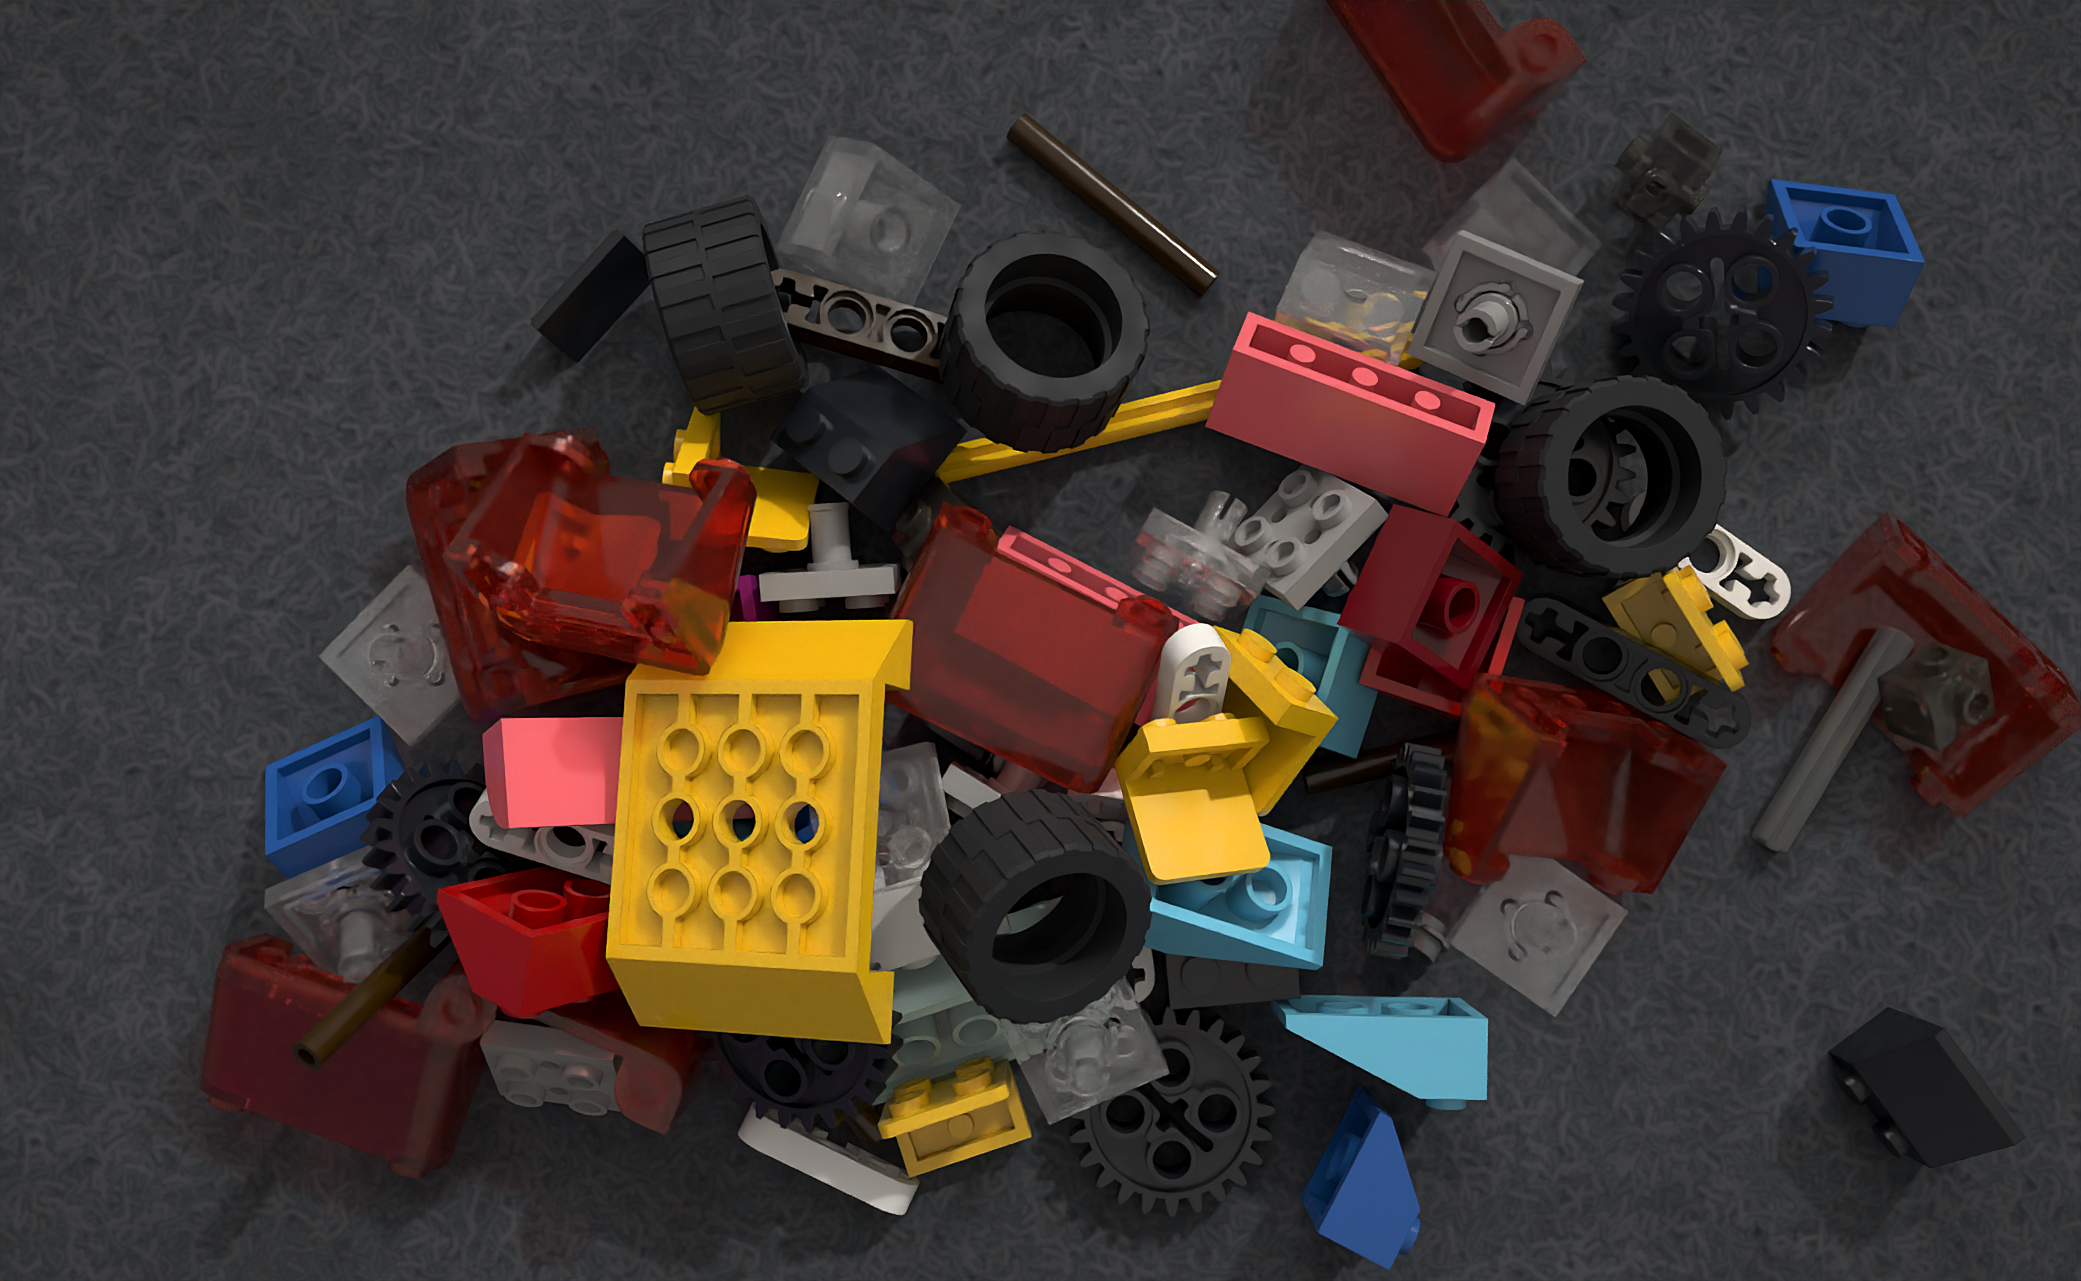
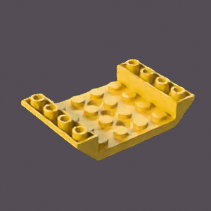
[606,620,913,1044]

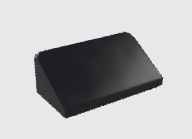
[530,229,650,362]

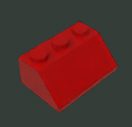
[436,865,620,1019]

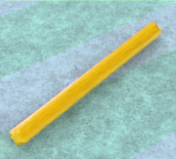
[935,333,1424,484]

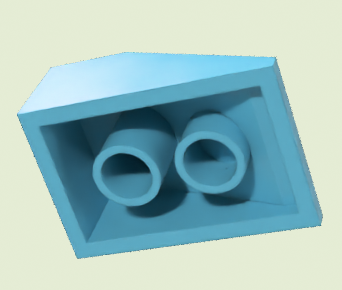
[1122,816,1333,970]
[1270,995,1488,1110]

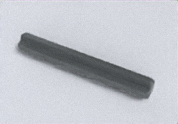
[1752,626,1914,854]

